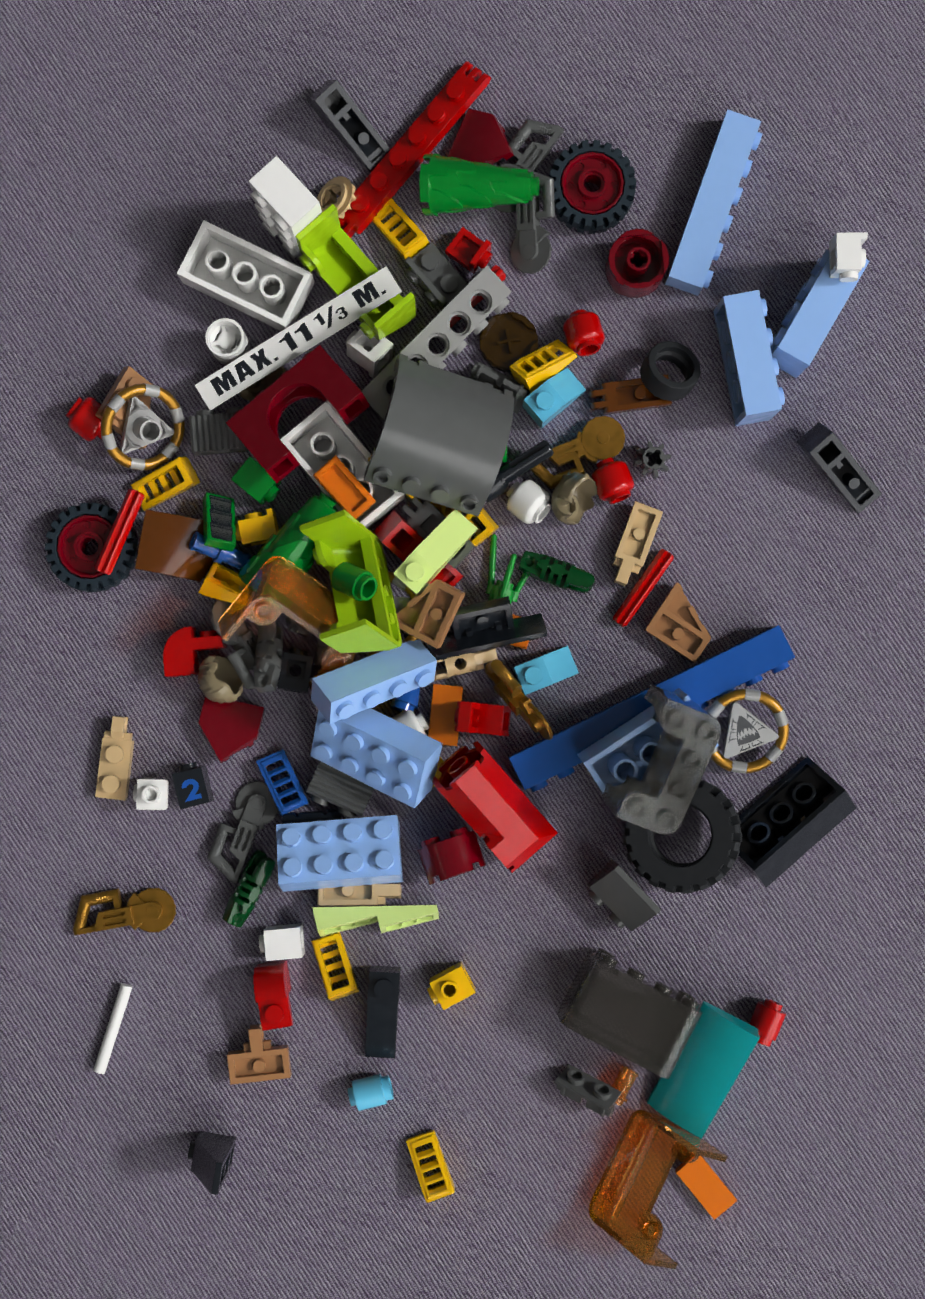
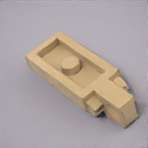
[613,501,663,586]
[95,716,134,801]
[317,884,402,907]

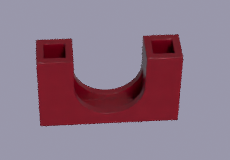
[226,345,370,484]

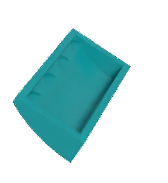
[647,1001,760,1139]

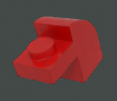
[163,626,227,677]
[454,701,511,736]
[253,959,294,1031]

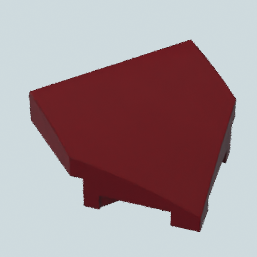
[447,109,514,165]
[198,697,265,763]

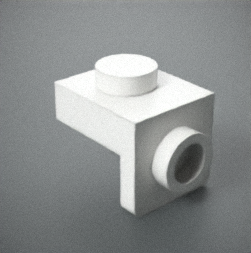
[133,777,169,810]

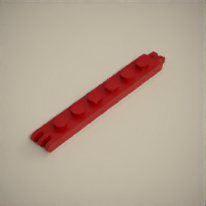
[339,61,491,238]

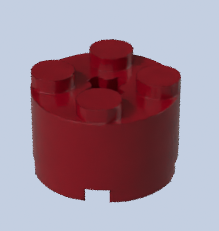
[605,229,669,298]
[417,827,486,885]

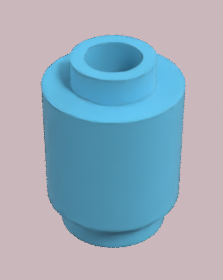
[348,1074,394,1111]

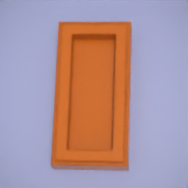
[313,455,376,519]
[428,684,463,746]
[675,1151,737,1220]

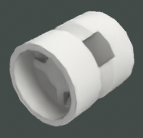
[205,318,250,365]

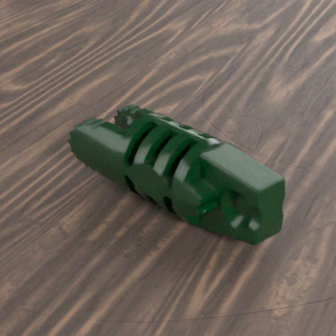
[518,551,595,593]
[222,850,276,927]

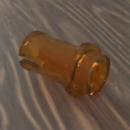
[611,1064,639,1106]

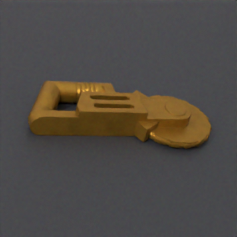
[531,416,625,489]
[485,659,553,740]
[73,888,176,935]

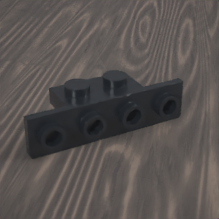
[426,596,547,660]

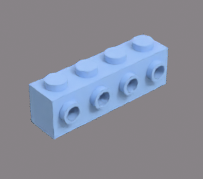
[311,639,437,724]

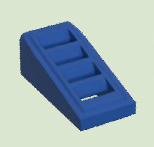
[256,749,308,816]

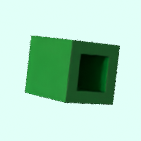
[231,457,281,506]

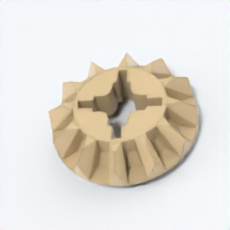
[317,176,356,219]

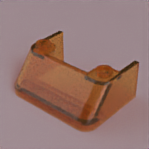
[218,556,356,690]
[589,1110,728,1269]

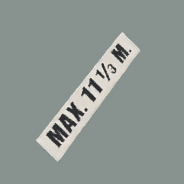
[195,267,402,410]

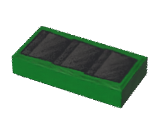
[203,492,236,551]

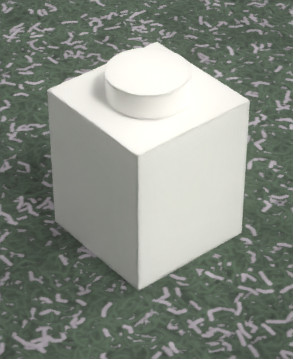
[259,923,305,961]

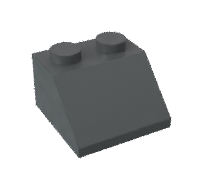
[587,859,661,931]

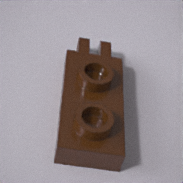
[589,374,672,415]

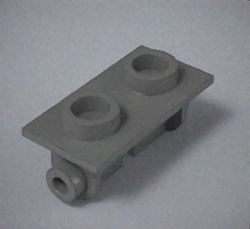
[470,362,529,414]
[555,1064,622,1117]

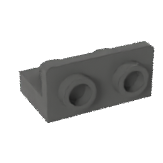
[404,242,468,310]

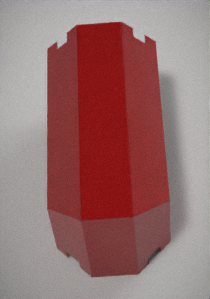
[432,741,558,873]

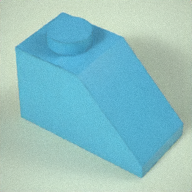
[522,368,586,429]
[513,646,579,695]

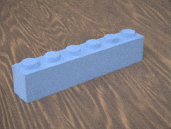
[665,109,763,296]

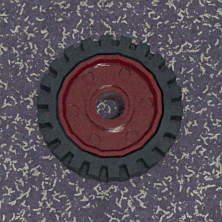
[549,140,636,234]
[45,503,138,592]

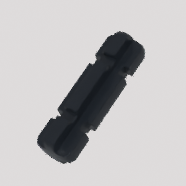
[282,809,341,824]

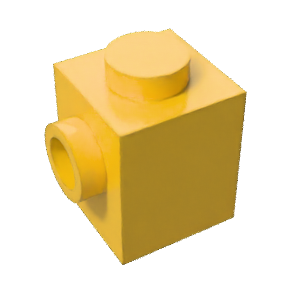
[427,961,476,1010]

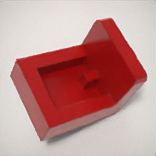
[445,227,493,274]

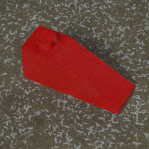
[373,510,464,587]

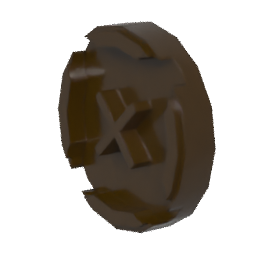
[480,312,538,372]

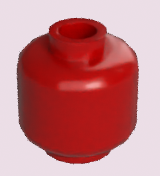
[563,309,605,356]
[66,397,102,442]
[591,457,635,504]

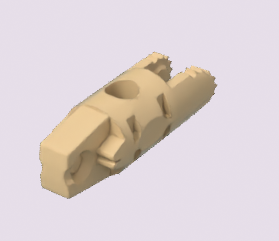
[434,648,498,681]

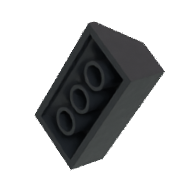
[738,756,856,887]

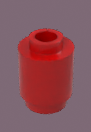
[749,998,786,1047]

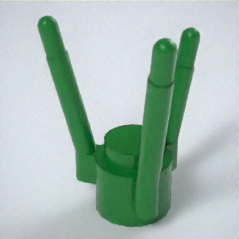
[485,534,529,604]

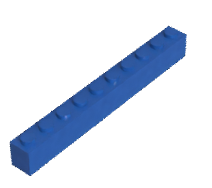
[508,625,795,792]

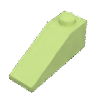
[393,509,478,596]

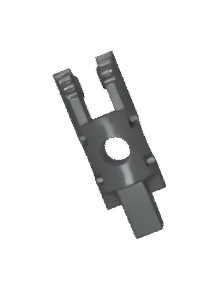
[253,616,283,693]

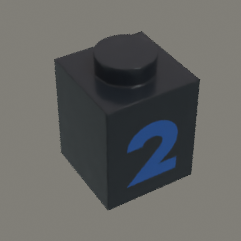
[172,762,214,809]

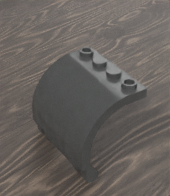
[364,353,514,516]

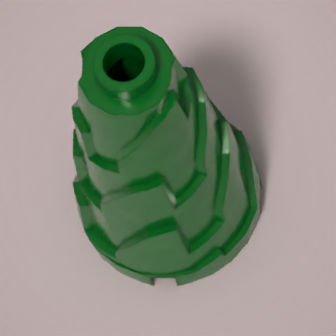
[419,154,539,216]
[238,492,337,609]

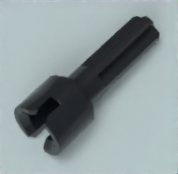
[486,440,554,503]

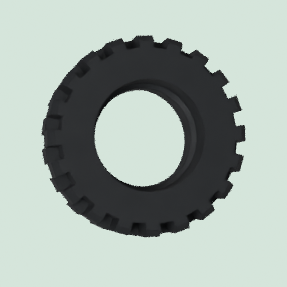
[622,776,742,894]

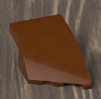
[135,509,213,582]

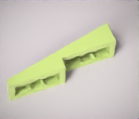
[312,905,439,937]

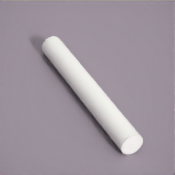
[93,983,133,1074]

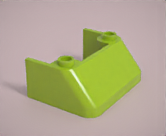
[295,204,416,340]
[300,510,402,653]

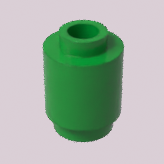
[331,562,378,601]

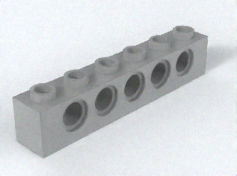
[362,265,512,420]

